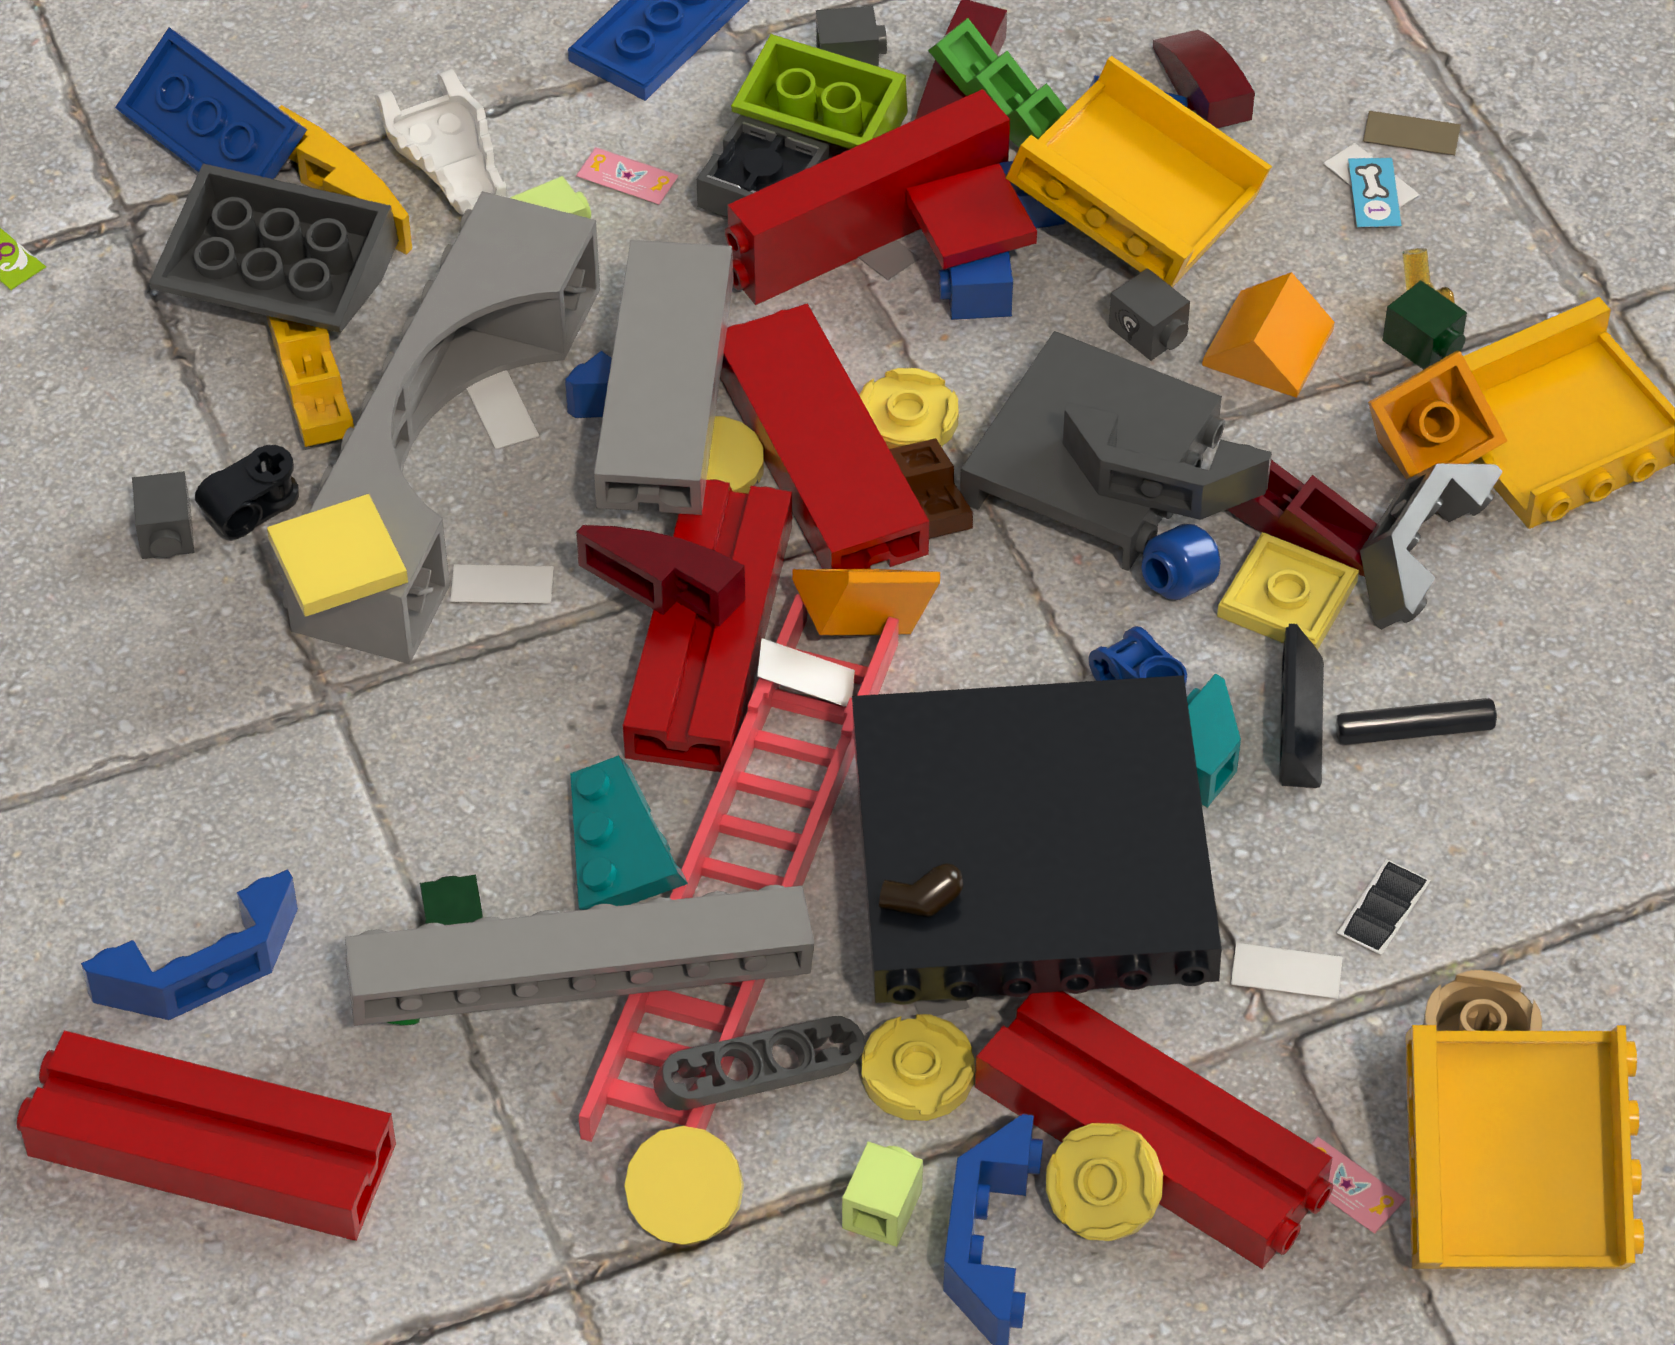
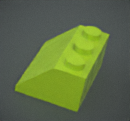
[731,34,908,149]

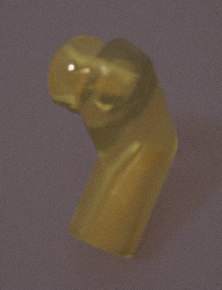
[1402,248,1455,303]

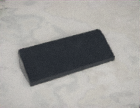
[1279,624,1324,788]

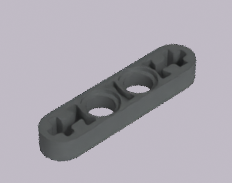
[653,1016,865,1110]

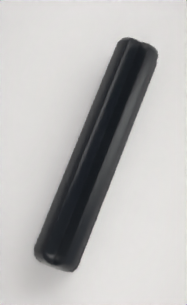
[1335,698,1497,745]

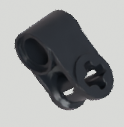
[195,445,299,540]

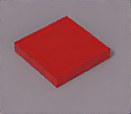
[906,163,1037,269]

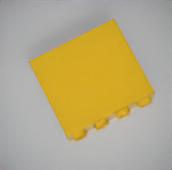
[1006,56,1272,288]
[1463,297,1675,529]
[1405,1025,1644,1269]

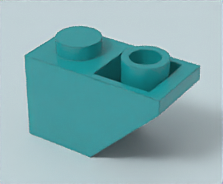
[1187,674,1241,808]

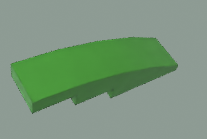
[928,18,1067,147]

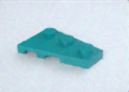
[570,755,688,910]

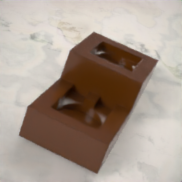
[889,438,973,539]

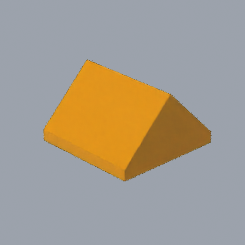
[1202,272,1335,398]
[1368,350,1507,480]
[792,569,940,635]

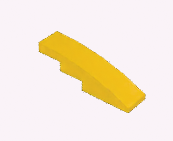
[278,105,412,255]
[266,315,354,447]

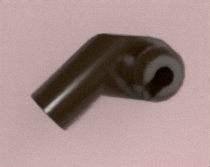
[879,864,963,916]

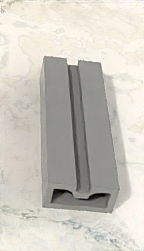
[594,240,733,515]

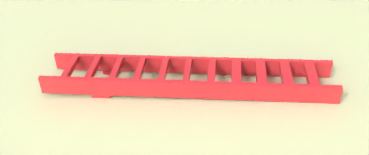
[579,594,899,1142]

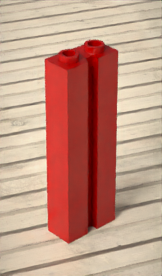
[725,89,1010,305]
[720,303,929,569]
[623,479,792,773]
[975,991,1334,1269]
[17,1030,396,1241]

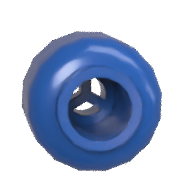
[1141,524,1221,600]

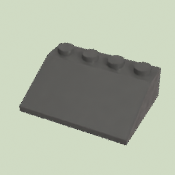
[149,164,399,333]

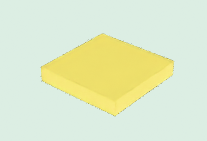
[267,494,408,617]
[1217,532,1359,650]

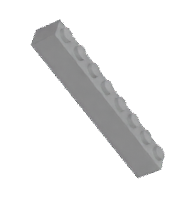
[345,885,814,1026]

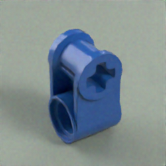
[1088,626,1187,688]

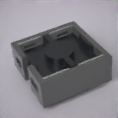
[696,115,829,217]

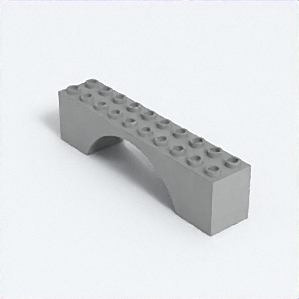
[278,191,600,664]

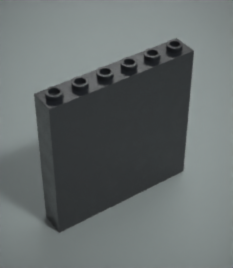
[852,675,1222,1005]

